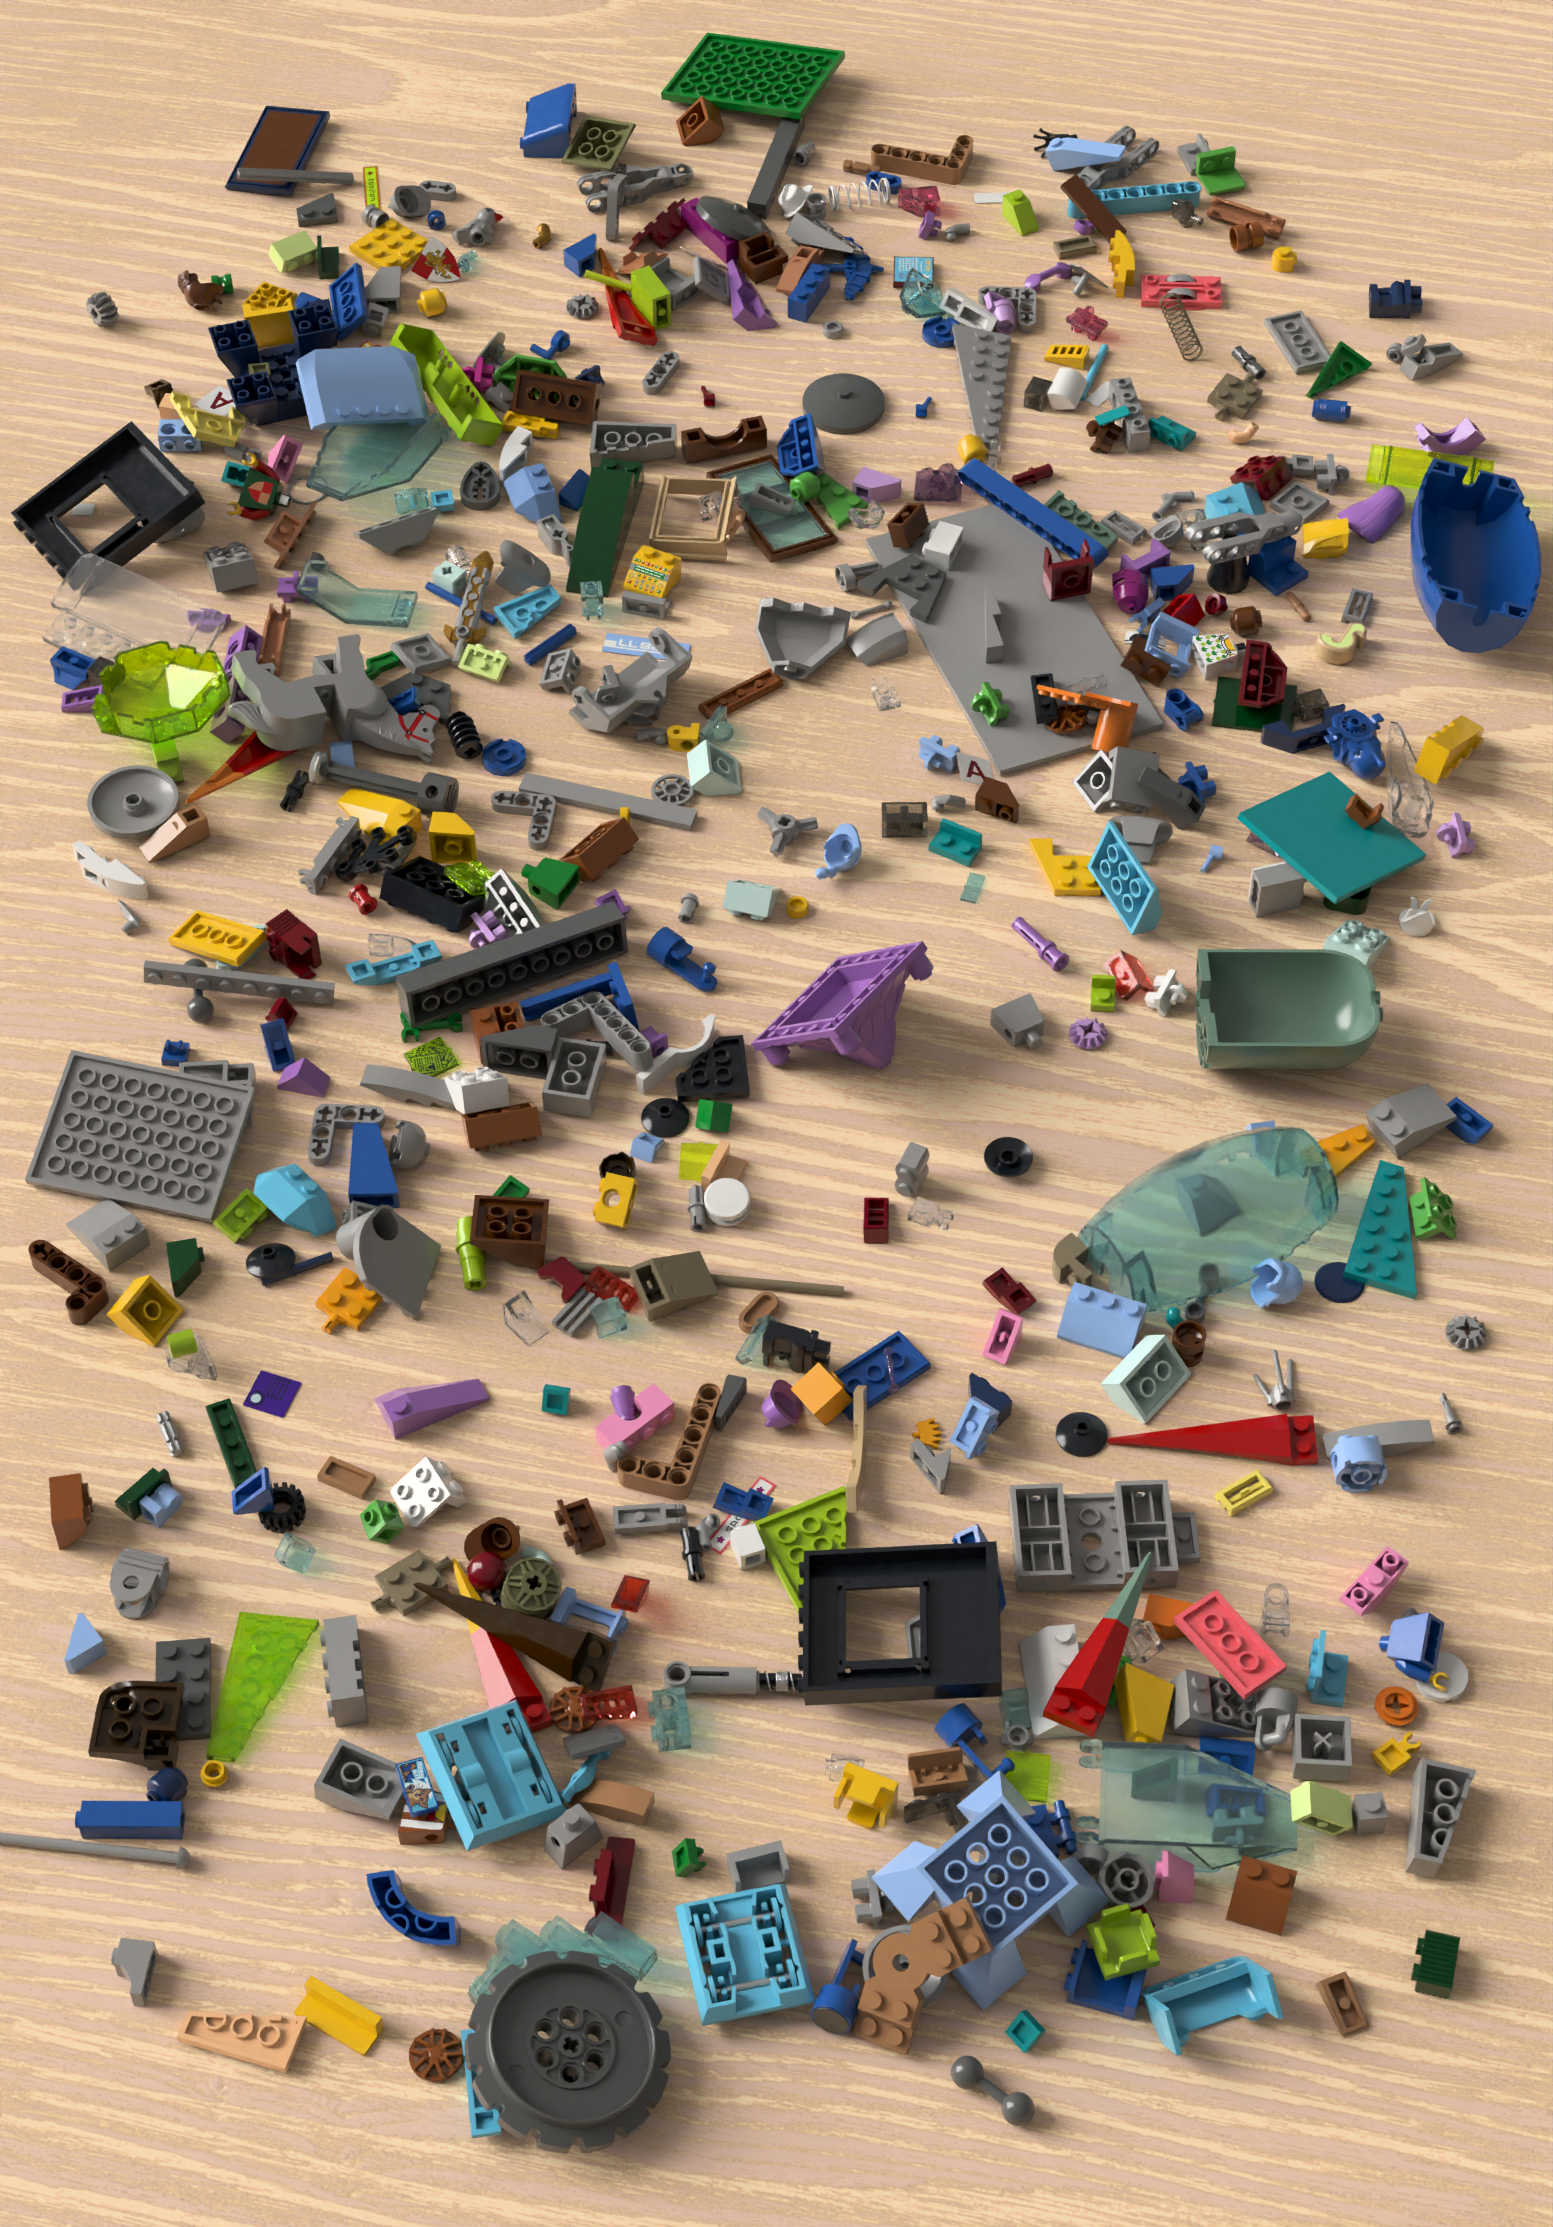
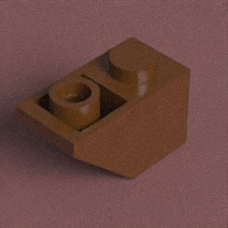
[975,777,1019,824]

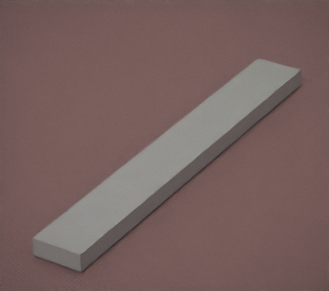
[519,772,698,831]

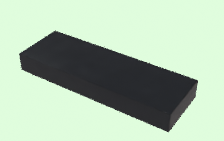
[1031,673,1059,724]

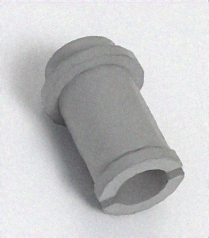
[678,893,699,924]

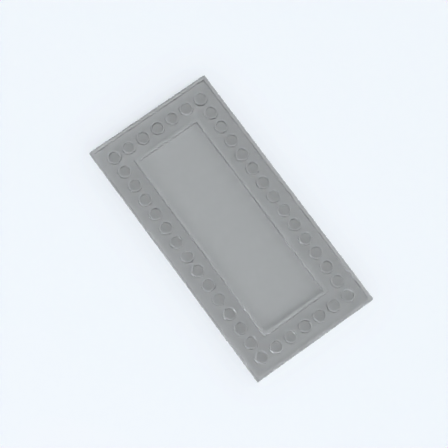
[865,504,1164,776]

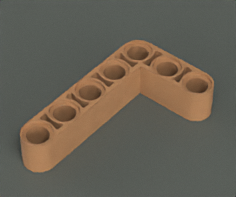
[871,135,974,185]
[617,1383,721,1500]

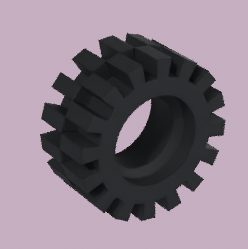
[258,1482,306,1534]

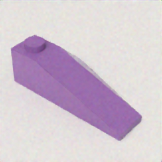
[375,1379,489,1440]

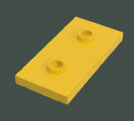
[168,910,267,967]

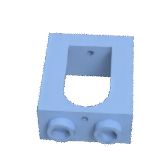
[1145,612,1200,679]
[550,1586,629,1656]

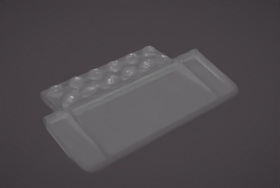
[42,553,225,691]

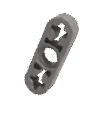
[643,351,679,395]

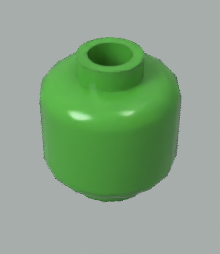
[790,472,821,503]

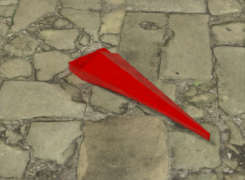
[1107,1414,1318,1466]

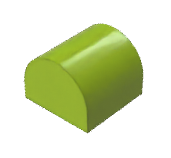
[167,1329,198,1360]

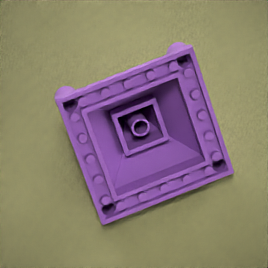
[751,941,934,1069]

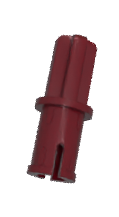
[1012,463,1053,487]

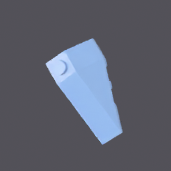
[1045,137,1127,171]

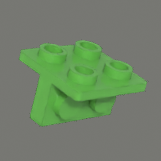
[1409,1177,1457,1241]

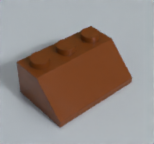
[559,817,639,882]
[461,1101,542,1151]

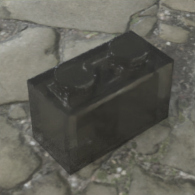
[881,802,928,838]

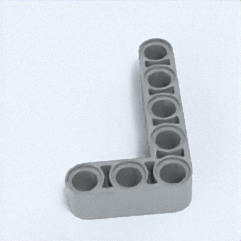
[541,991,653,1071]

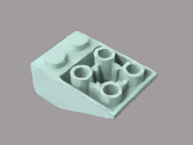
[1322,919,1390,970]

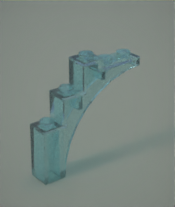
[468,1911,658,2005]

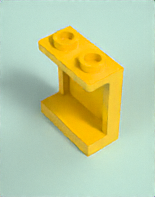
[242,298,297,348]

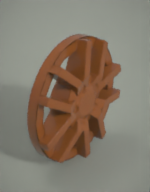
[1045,701,1086,734]
[549,1685,601,1734]
[409,2028,463,2082]

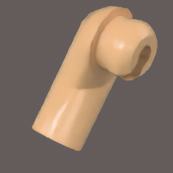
[1228,421,1259,444]

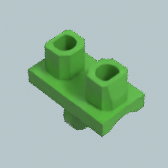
[971,682,1010,726]

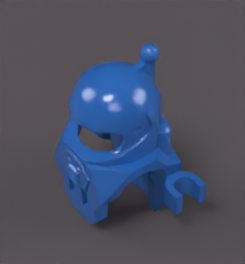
[1324,709,1386,780]

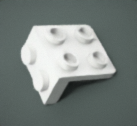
[391,1457,467,1528]

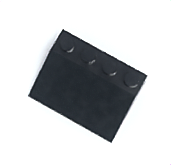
[379,856,486,933]

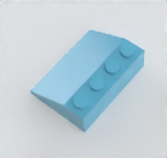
[1087,821,1162,935]

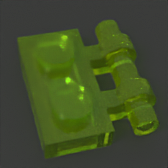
[444,860,496,895]

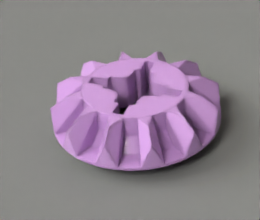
[1069,1016,1107,1049]

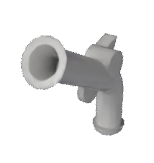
[1152,491,1195,522]

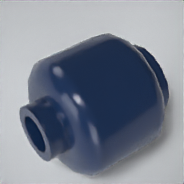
[146,1767,188,1801]

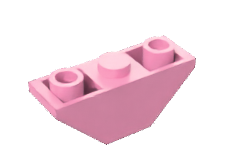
[1339,1546,1409,1616]

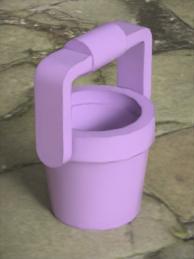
[984,291,1016,334]

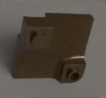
[88,1681,185,1771]

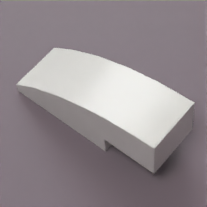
[939,287,998,331]
[499,426,533,486]

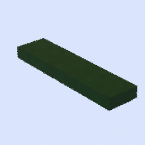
[205,1398,257,1489]

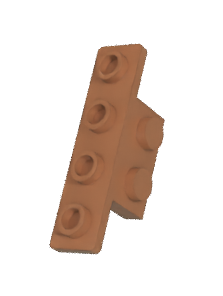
[264,501,317,569]

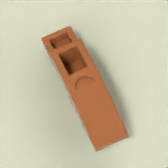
[776,245,827,296]

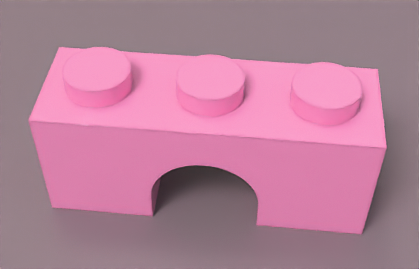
[595,1383,675,1455]

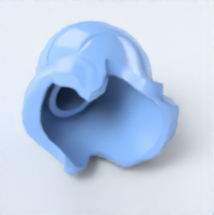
[1250,1258,1303,1309]

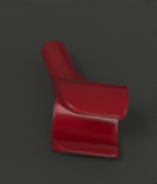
[701,386,715,406]

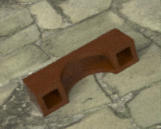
[681,416,767,464]

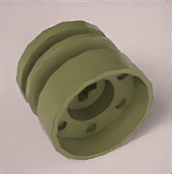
[500,1557,562,1619]

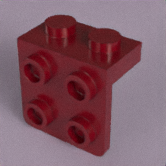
[1230,455,1293,500]

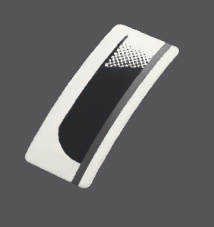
[1124,631,1167,649]

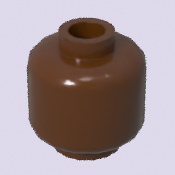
[1230,606,1263,636]

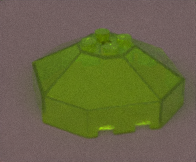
[91,640,231,744]

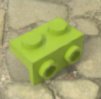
[212,1188,270,1243]

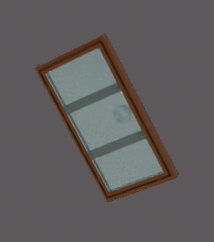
[706,454,838,563]

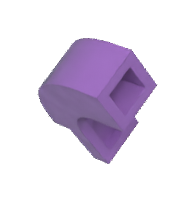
[1414,417,1486,460]

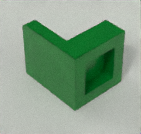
[695,1099,733,1132]

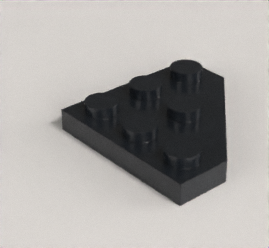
[676,1035,750,1102]

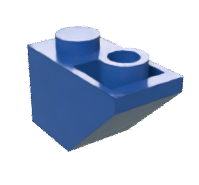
[563,233,597,277]
[1150,564,1194,601]

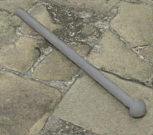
[0,1832,190,1869]

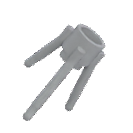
[1253,1350,1295,1411]

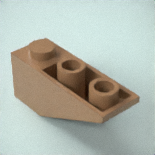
[139,804,210,864]

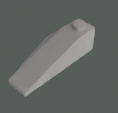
[785,212,864,255]

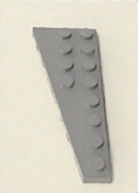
[951,324,1012,450]

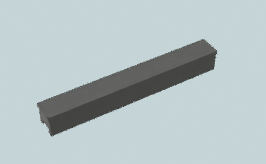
[747,114,805,220]

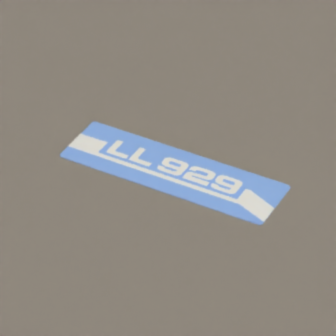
[602,633,691,660]

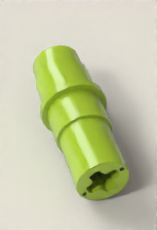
[456,1216,487,1291]

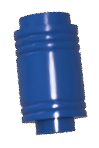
[1312,399,1351,422]

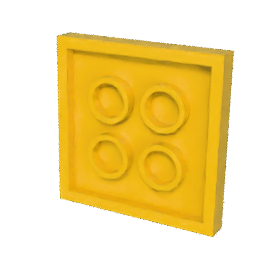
[349,218,429,271]

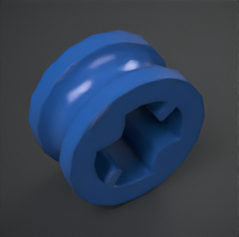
[427,210,446,230]

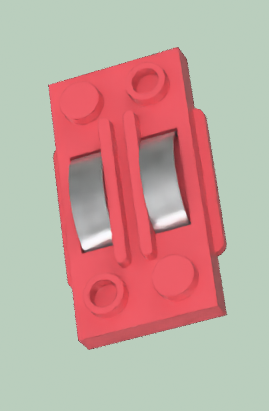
[1140,274,1222,310]

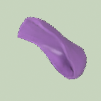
[1338,486,1406,542]

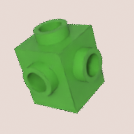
[360,1499,405,1544]

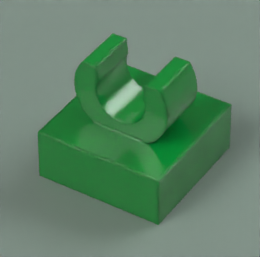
[672,1838,706,1878]

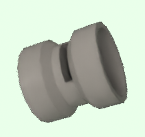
[807,193,826,220]
[361,204,389,229]

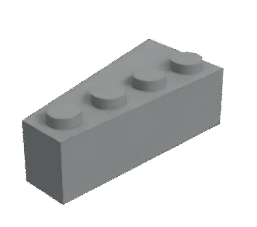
[320,1615,369,1727]
[1405,1758,1476,1878]

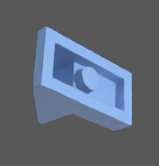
[330,740,355,767]

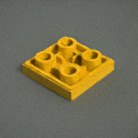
[242,281,298,311]

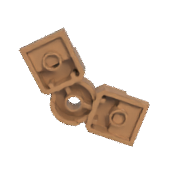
[852,1896,995,2055]

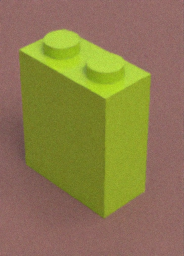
[631,266,672,331]

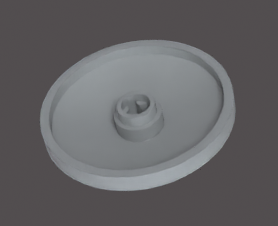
[87,765,180,839]

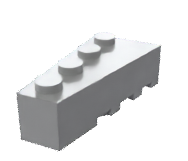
[590,421,678,469]

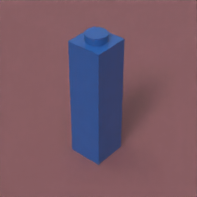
[75,1801,186,1839]

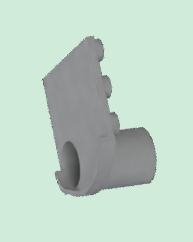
[336,1205,442,1319]

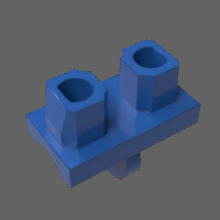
[1178,761,1216,805]

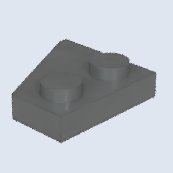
[296,193,338,227]

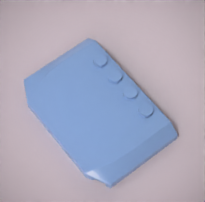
[296,346,430,430]

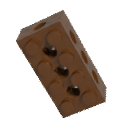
[511,370,603,425]

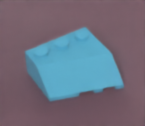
[1204,482,1266,535]

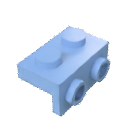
[949,1396,1000,1460]

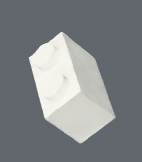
[922,521,964,570]

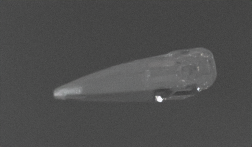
[1386,721,1434,838]

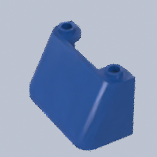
[520,83,577,159]

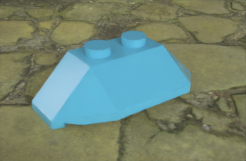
[254,1163,337,1237]

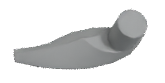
[118,900,140,935]

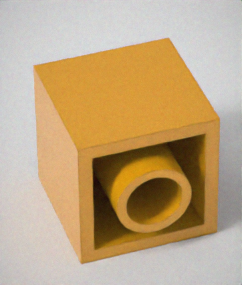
[790,1362,853,1427]

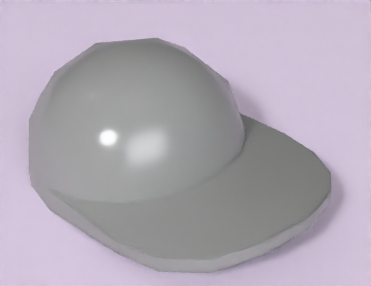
[1149,515,1184,547]

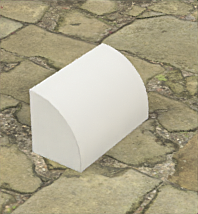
[1047,368,1087,410]

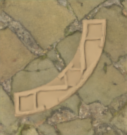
[846,1385,867,1513]

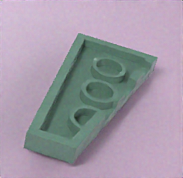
[1044,490,1118,552]

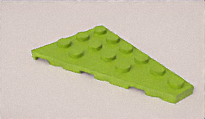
[752,1486,846,1615]

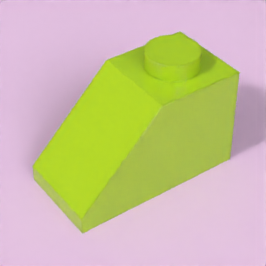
[1002,189,1039,236]

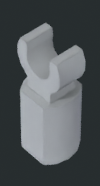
[225,442,263,466]

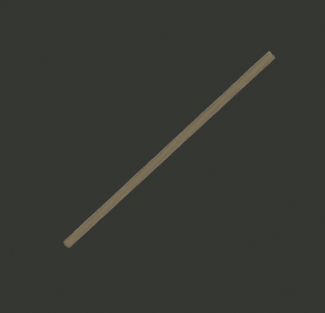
[545,1259,844,1296]

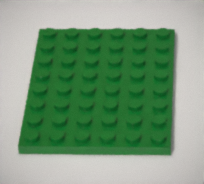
[661,32,845,120]

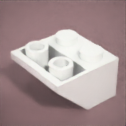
[445,1067,510,1114]

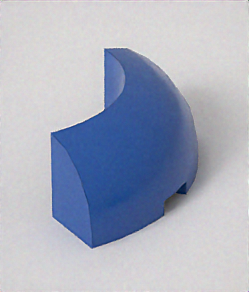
[366,1870,461,1947]

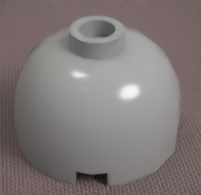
[389,1120,430,1169]
[1097,1851,1155,1909]

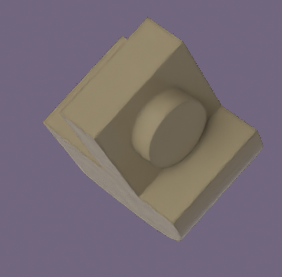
[1052,1232,1093,1287]

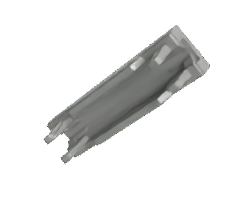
[298,816,362,895]

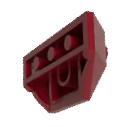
[1237,639,1288,708]

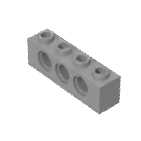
[1108,377,1151,453]

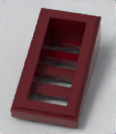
[863,1198,889,1244]

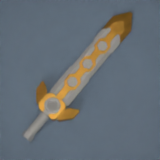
[443,551,494,667]

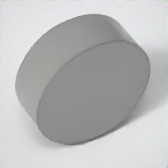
[823,321,843,340]

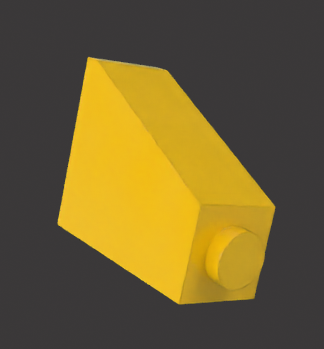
[1114,1663,1174,1751]

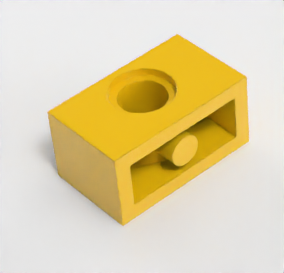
[593,1172,639,1230]

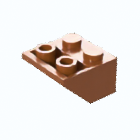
[470,1001,524,1064]

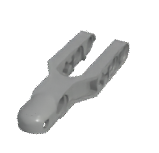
[1077,125,1159,190]
[577,163,693,213]
[1185,511,1303,564]

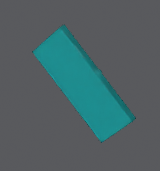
[1095,405,1131,426]

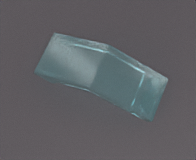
[296,560,418,628]

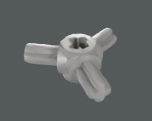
[757,807,818,857]

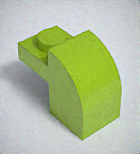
[150,737,184,783]

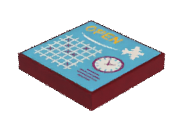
[893,256,934,289]

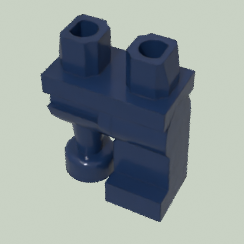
[1369,279,1422,319]

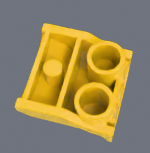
[1302,518,1349,559]

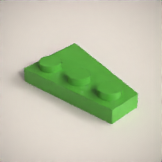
[815,473,868,530]

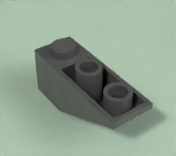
[1136,766,1206,829]

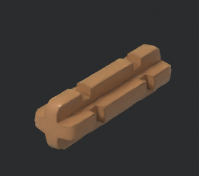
[843,159,881,175]

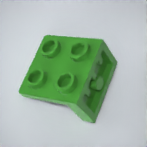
[1195,146,1246,196]

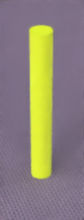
[584,270,632,293]

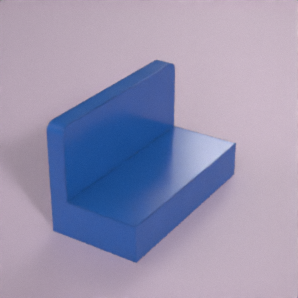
[1197,1736,1255,1778]

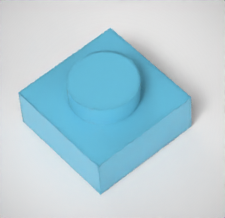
[430,490,455,512]

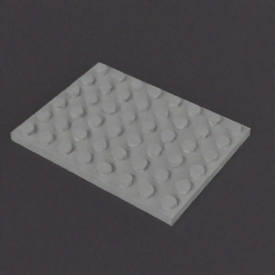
[25,1050,256,1223]

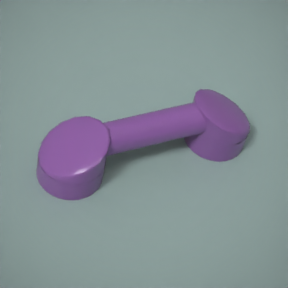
[1024,262,1072,293]

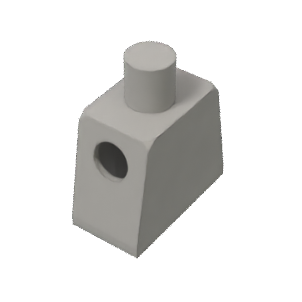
[990,993,1044,1050]
[544,1804,603,1870]

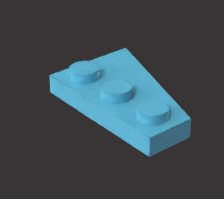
[494,584,561,640]

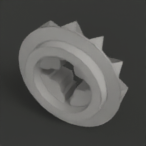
[566,294,598,318]
[1446,1313,1487,1350]

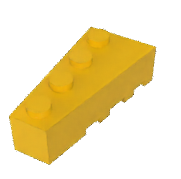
[1413,715,1484,785]

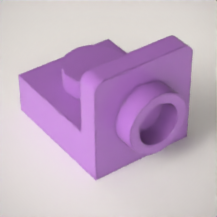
[640,1026,668,1058]

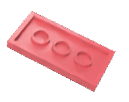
[1174,1590,1287,1700]

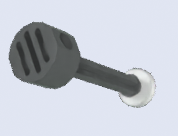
[309,751,459,816]

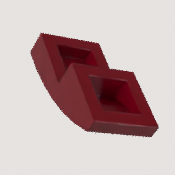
[982,1267,1037,1315]

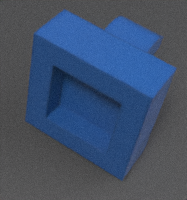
[161,1039,190,1067]

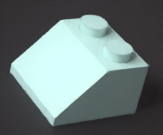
[687,739,742,796]
[722,879,781,920]

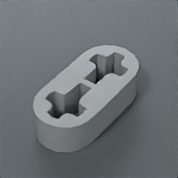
[420,180,456,201]
[1072,1844,1108,1876]

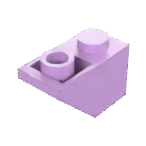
[852,467,902,504]

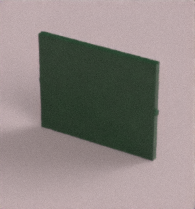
[1212,676,1297,732]

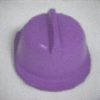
[761,1379,803,1429]

